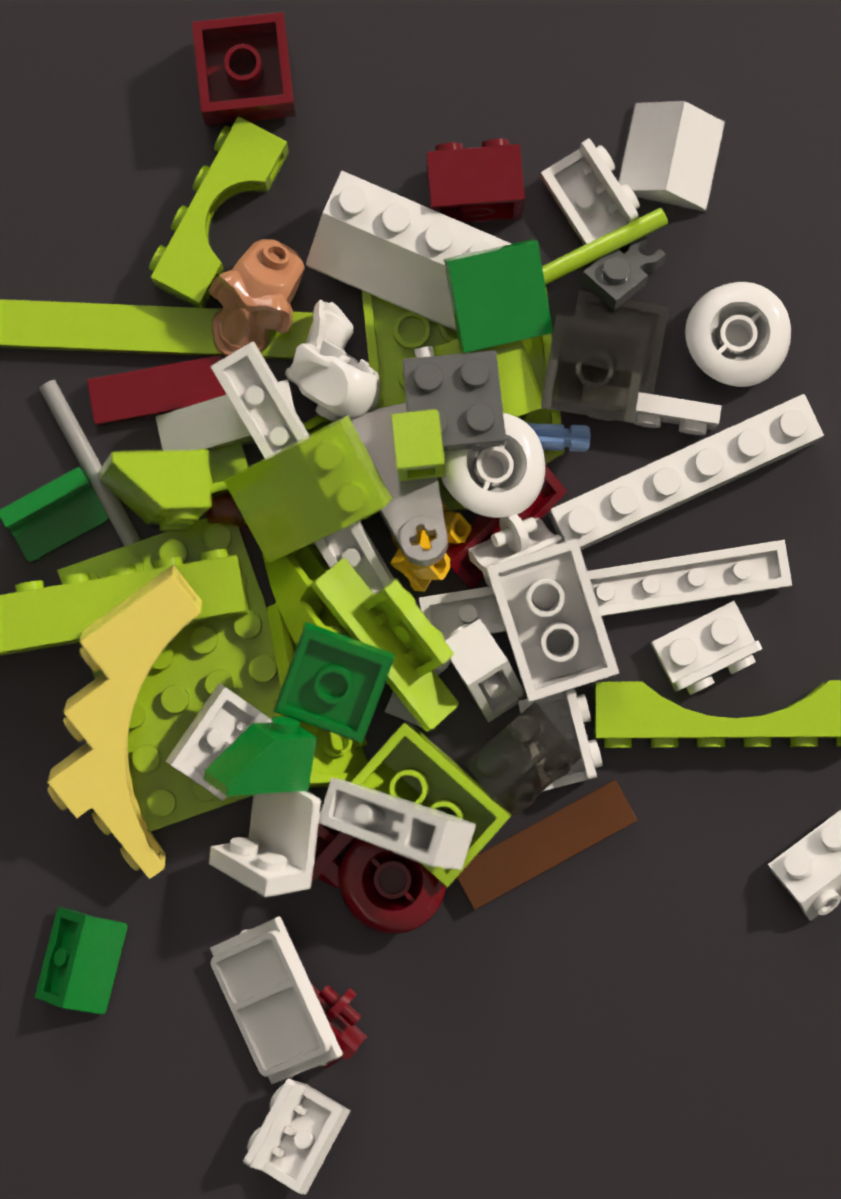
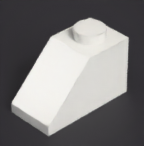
[445,619,527,722]

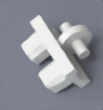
[468,514,564,589]

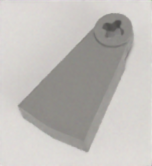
[351,403,448,566]

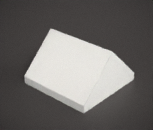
[618,101,725,212]

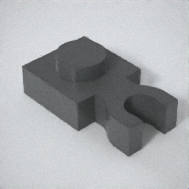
[581,236,666,311]

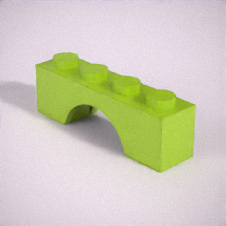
[149,116,289,308]

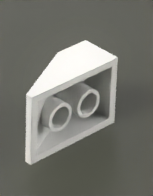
[486,538,619,702]

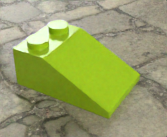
[224,415,392,563]

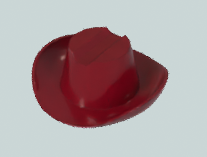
[339,838,446,934]

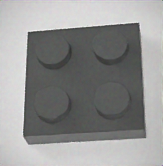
[402,350,506,451]

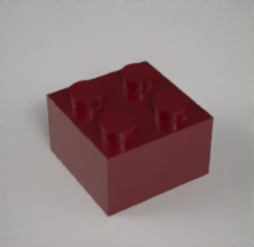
[192,12,296,126]
[426,138,525,224]

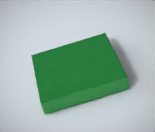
[444,239,553,353]
[273,622,395,743]

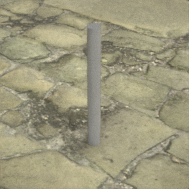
[39,380,141,546]

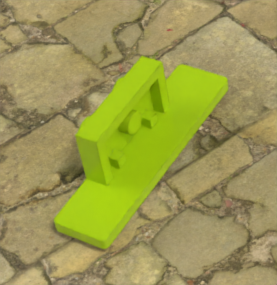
[312,558,458,731]

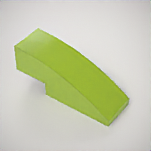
[262,543,351,645]

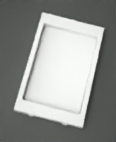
[210,916,343,1084]

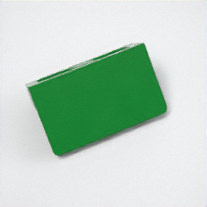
[0,467,109,563]
[34,907,128,1014]

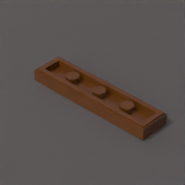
[457,779,638,910]

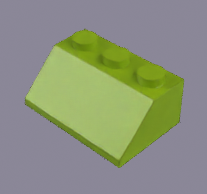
[99,450,211,532]
[351,721,512,887]

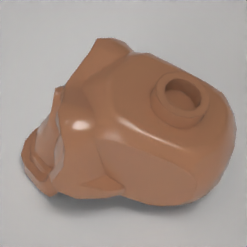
[209,239,305,356]

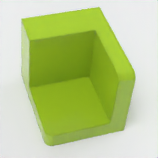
[391,409,446,482]
[198,443,248,501]

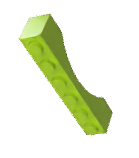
[593,680,841,748]

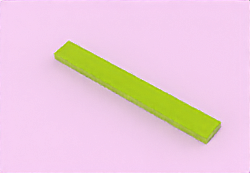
[0,299,313,360]

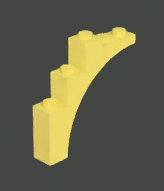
[47,564,202,879]

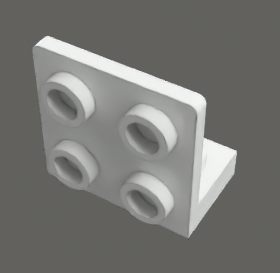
[209,791,321,897]

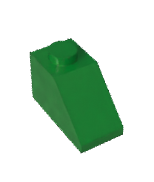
[203,717,317,796]

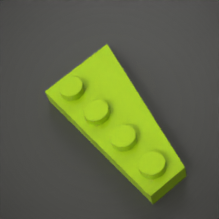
[267,603,368,788]

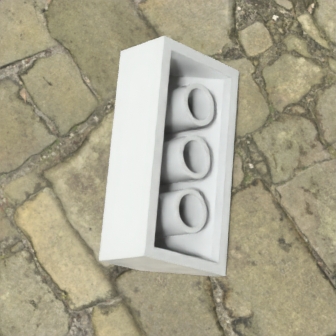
[305,170,511,331]

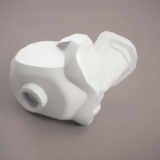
[285,299,381,422]

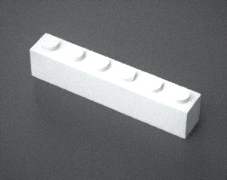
[548,394,824,550]

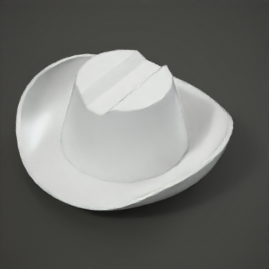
[685,282,791,387]
[441,413,545,518]

